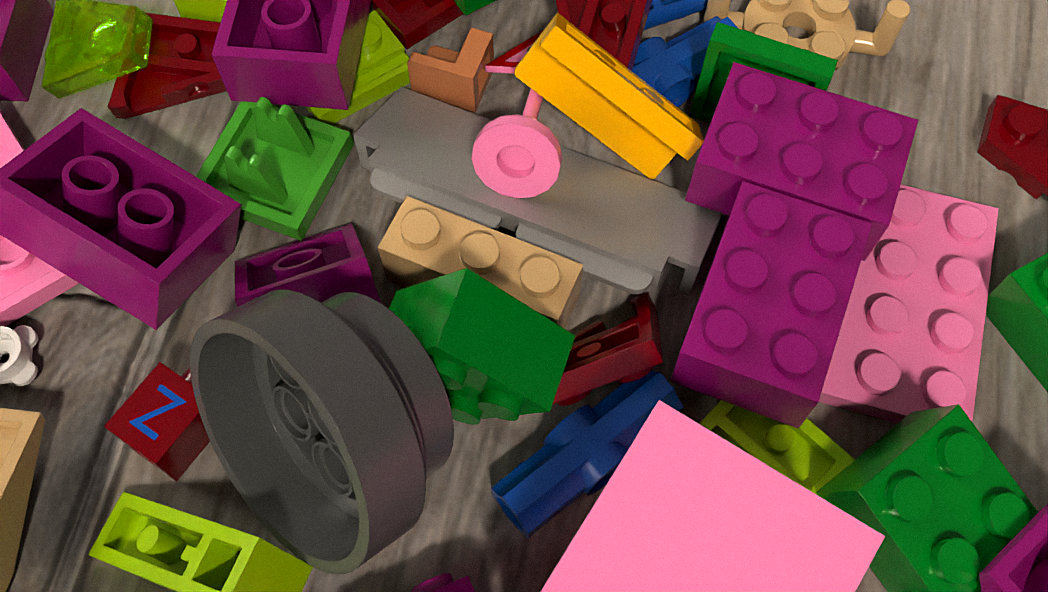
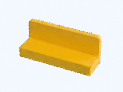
[514,12,704,179]

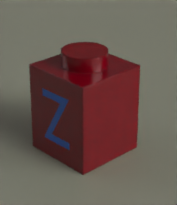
[104,362,210,482]

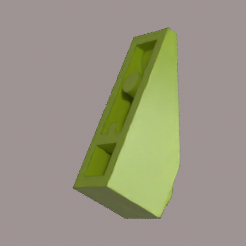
[88,491,313,592]

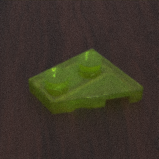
[41,0,153,99]

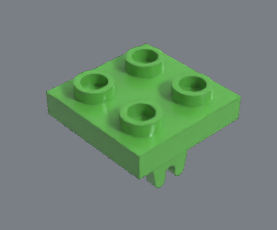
[196,97,354,241]

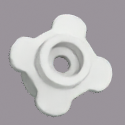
[0,325,38,386]

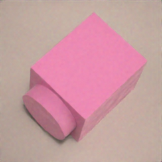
[540,400,885,592]

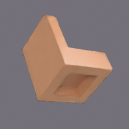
[407,27,494,113]

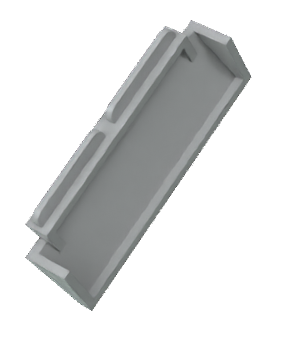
[353,87,723,295]

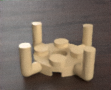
[704,0,910,71]

